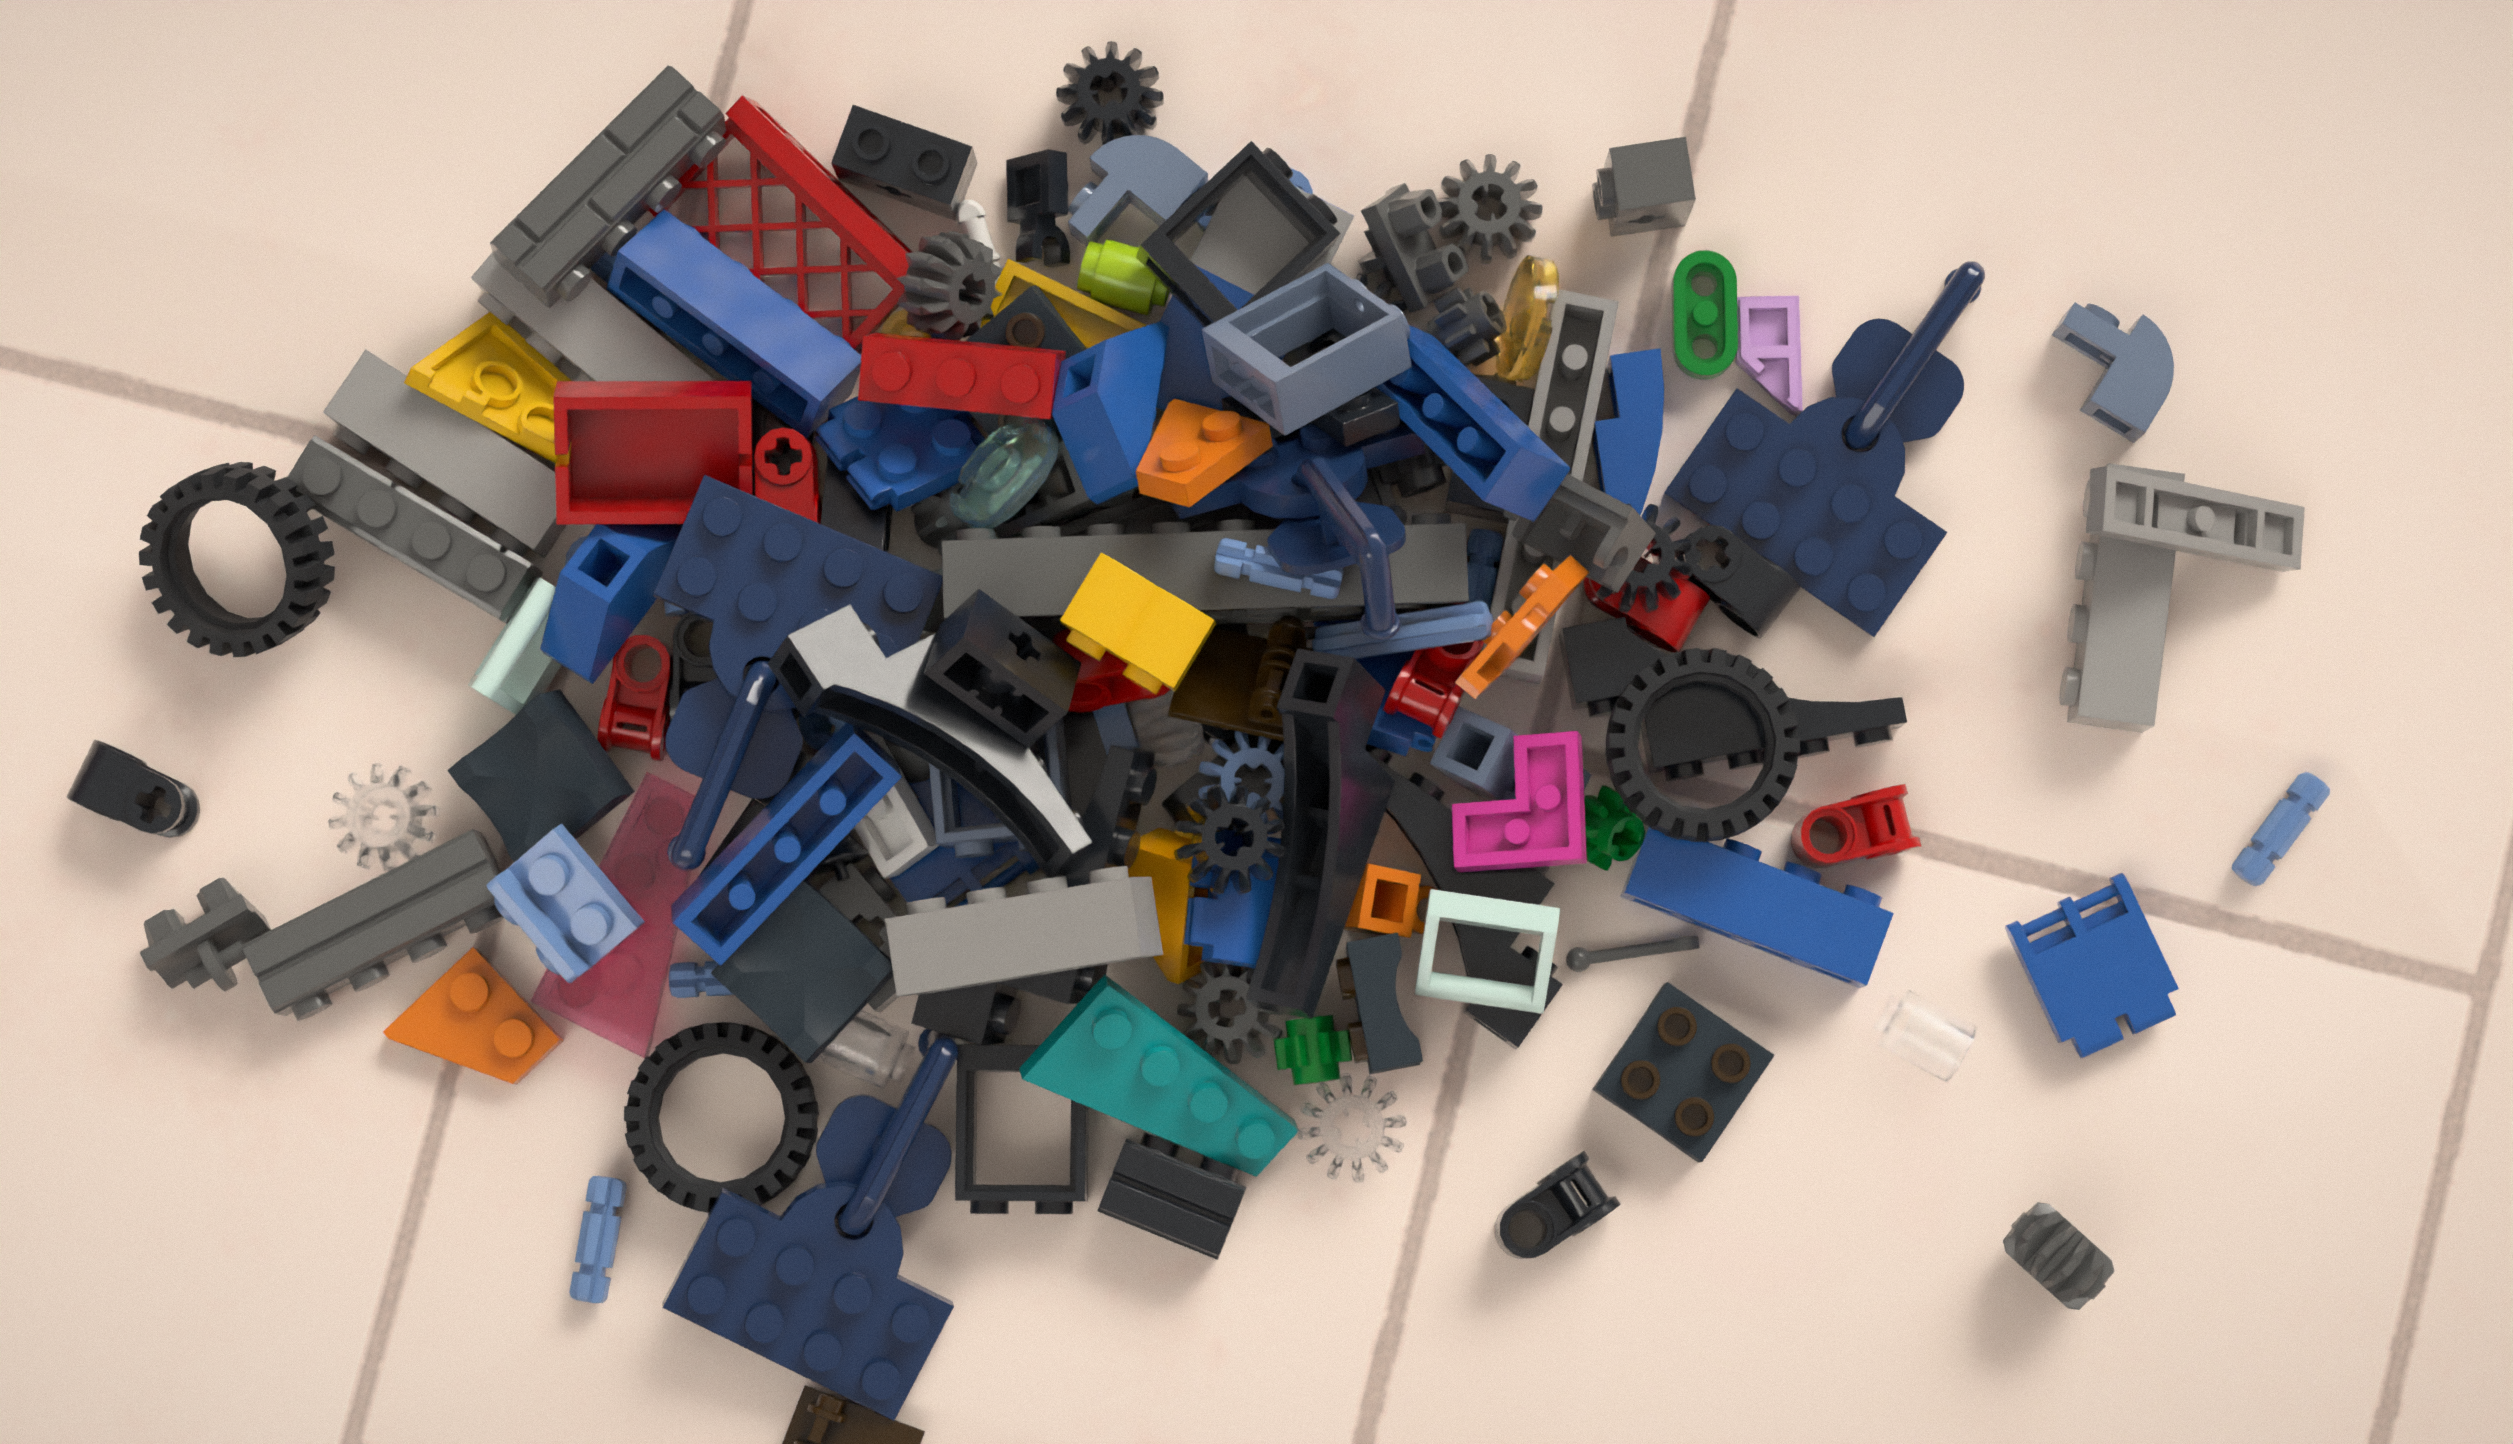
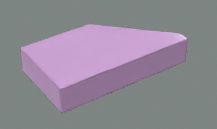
[1735,296,1803,415]

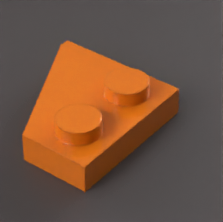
[1136,399,1273,507]
[1455,555,1590,699]
[383,947,564,1085]

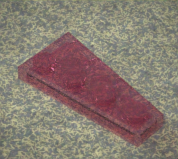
[531,772,695,1058]

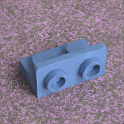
[487,823,645,983]

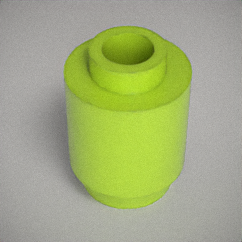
[1077,239,1170,316]

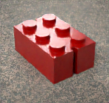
[553,381,753,525]

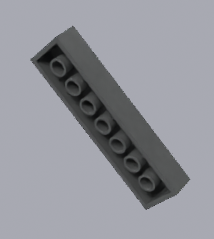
[942,513,1469,631]

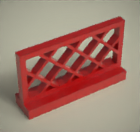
[648,95,913,351]

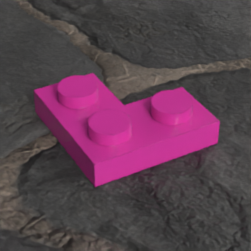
[1452,731,1587,872]

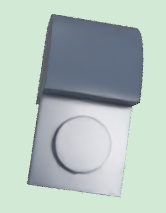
[1068,135,1209,247]
[2052,302,2174,443]
[1430,706,1592,801]

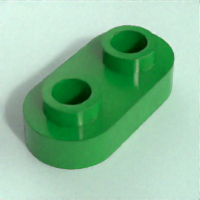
[1671,250,1738,380]

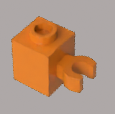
[1344,863,1438,938]

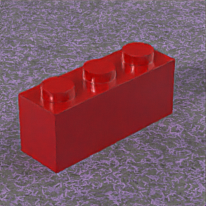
[858,332,1066,419]

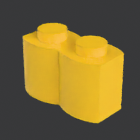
[1060,553,1216,695]

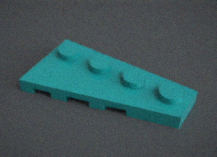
[1019,974,1299,1177]

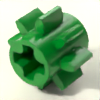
[1584,785,1645,871]
[1273,1015,1353,1085]

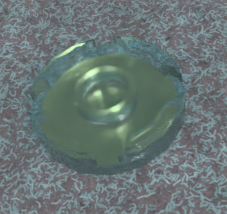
[950,417,1060,529]

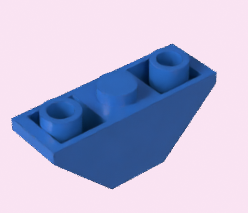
[1052,321,1169,504]
[540,524,683,684]

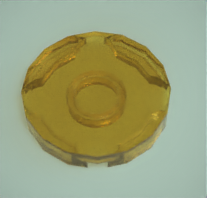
[1496,255,1559,383]

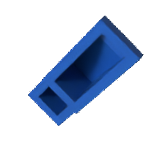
[1592,348,1664,515]

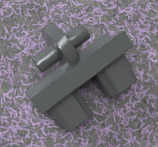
[1358,183,1469,313]
[140,878,271,992]

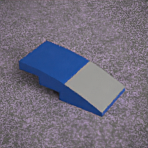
[1156,176,1354,411]

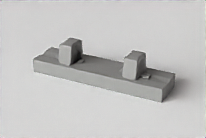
[2086,466,2305,572]

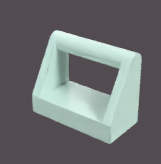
[468,577,561,715]
[1414,889,1560,1014]

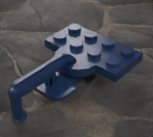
[1664,261,1985,637]
[1150,418,1425,640]
[653,475,943,871]
[662,1028,959,1421]

